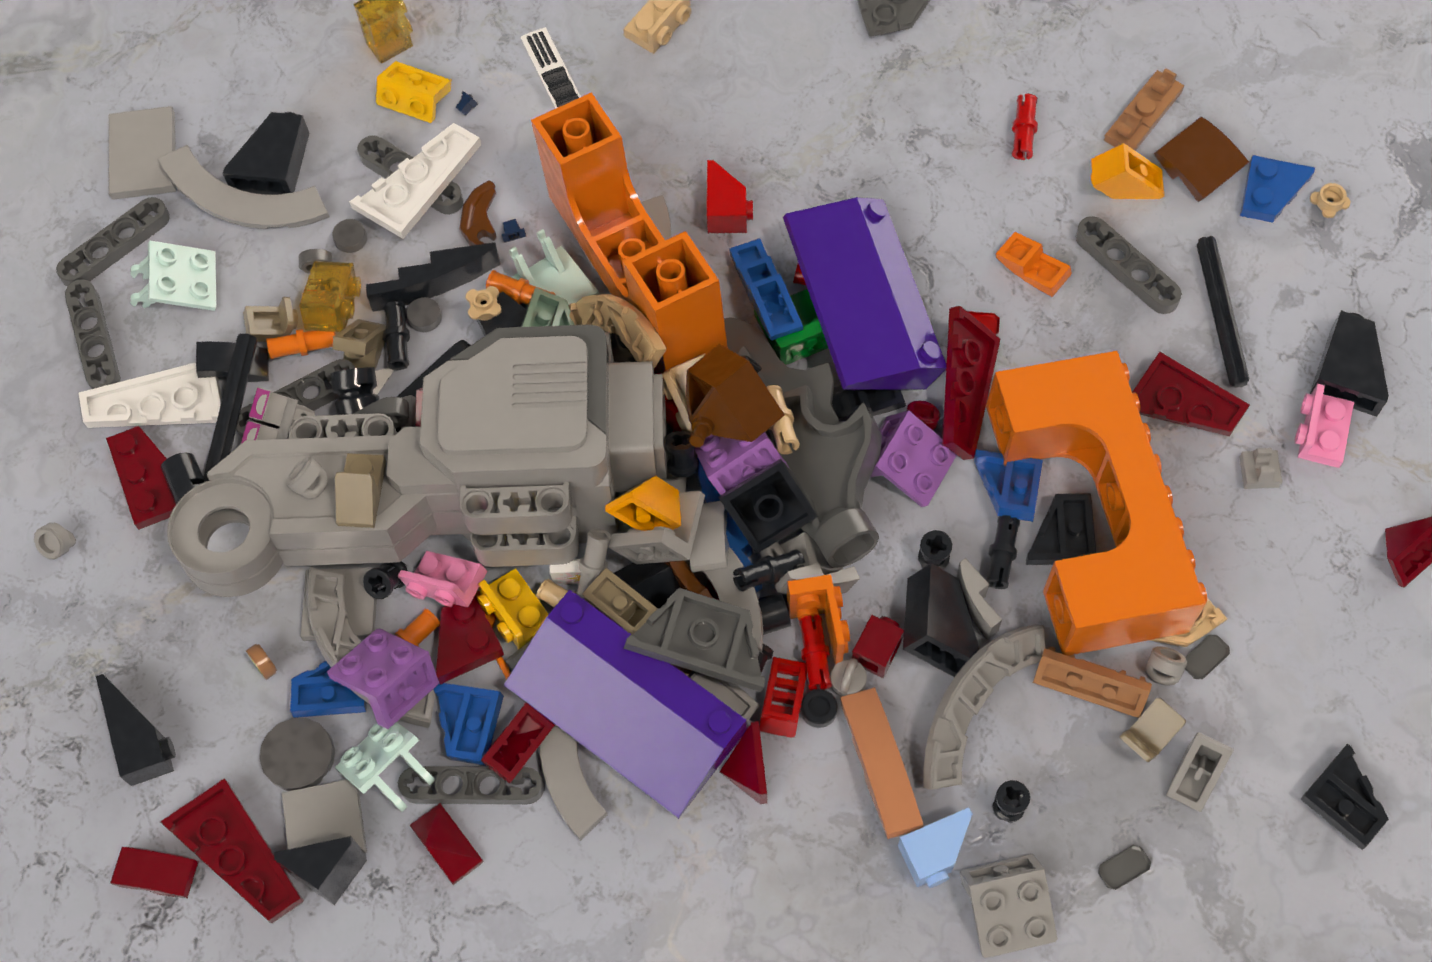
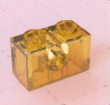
[354,0,413,64]
[299,261,361,332]

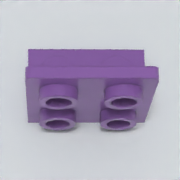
[870,410,957,507]
[695,432,789,495]
[328,628,439,729]

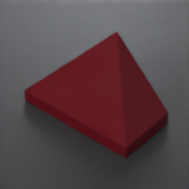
[1385,517,1432,588]
[480,703,555,784]
[720,721,767,804]
[410,803,484,885]

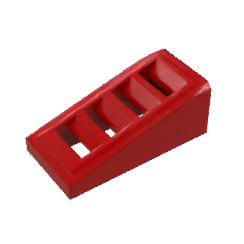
[760,657,807,738]

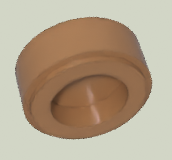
[245,644,277,680]

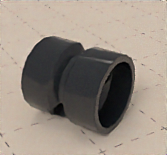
[330,367,379,415]

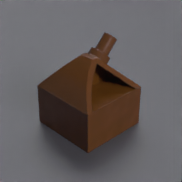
[686,344,785,447]

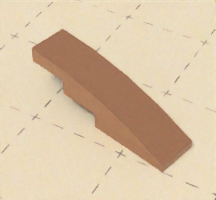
[840,688,924,839]

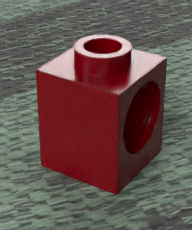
[851,614,904,679]

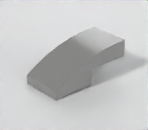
[690,501,729,572]
[957,558,1002,640]
[775,563,860,595]

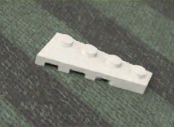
[349,123,482,239]
[78,362,222,428]

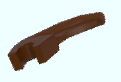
[459,180,497,246]

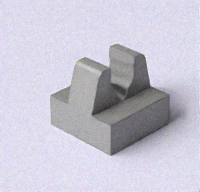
[1239,448,1282,489]

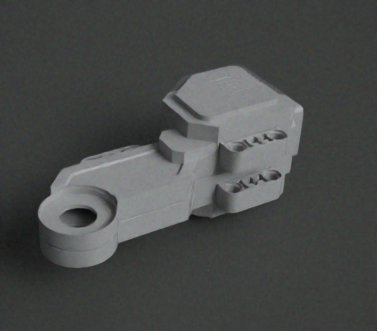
[167,325,667,597]

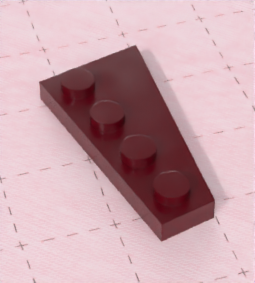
[942,306,1001,460]
[160,778,304,924]

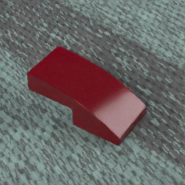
[110,847,199,899]

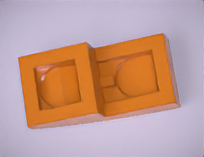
[996,232,1072,297]

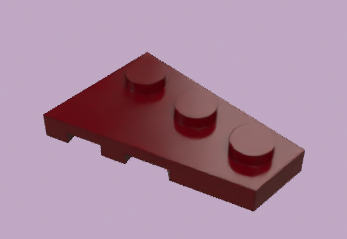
[106,426,176,530]

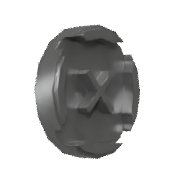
[259,718,335,791]

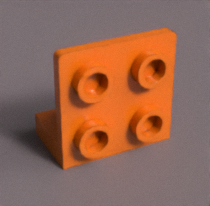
[787,574,850,665]

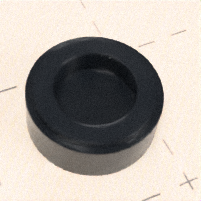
[801,689,838,728]

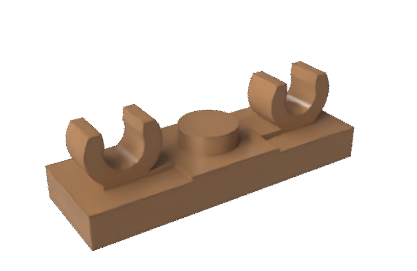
[1104,68,1184,151]
[1033,646,1152,718]

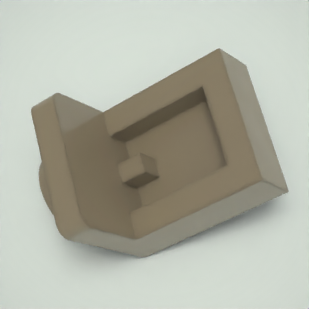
[243,297,298,342]

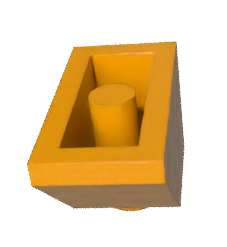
[1091,143,1164,199]
[605,475,681,531]

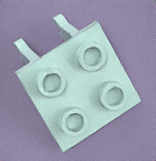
[509,229,599,307]
[130,240,216,311]
[335,722,435,812]

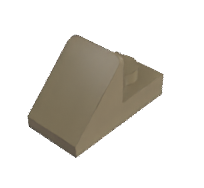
[332,319,386,369]
[335,453,386,528]
[582,568,658,634]

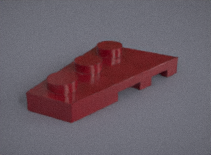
[1132,352,1250,436]

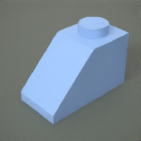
[898,807,972,888]

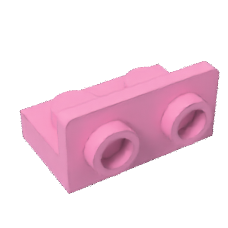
[1295,384,1354,468]
[398,551,488,607]

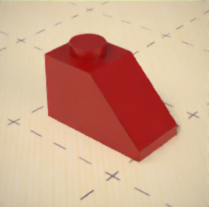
[707,160,753,233]

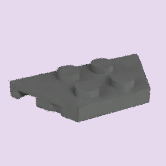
[624,588,765,692]

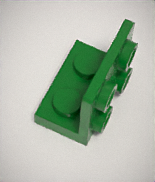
[754,289,828,365]

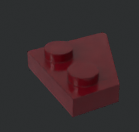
[436,596,504,685]

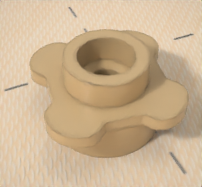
[1310,183,1351,218]
[465,286,502,320]

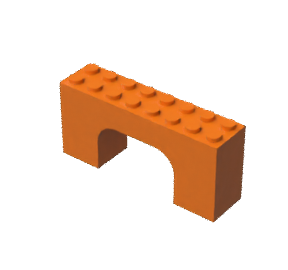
[531,92,728,374]
[986,351,1207,656]

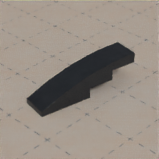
[366,242,501,312]

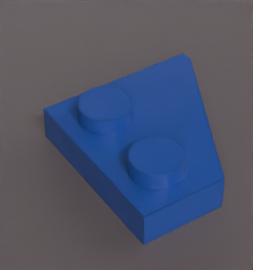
[1240,155,1315,223]
[974,449,1043,522]
[290,661,367,718]
[434,683,504,766]

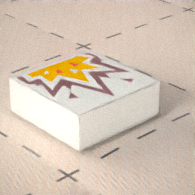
[550,559,581,585]

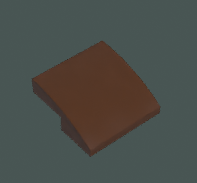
[1154,116,1249,202]

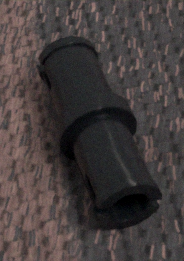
[383,301,410,370]
[986,515,1020,589]
[733,549,805,592]

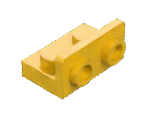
[376,61,451,123]
[477,568,549,649]

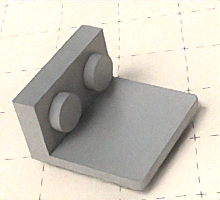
[608,491,705,564]
[959,854,1057,958]

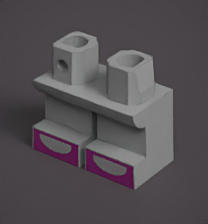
[241,387,315,444]

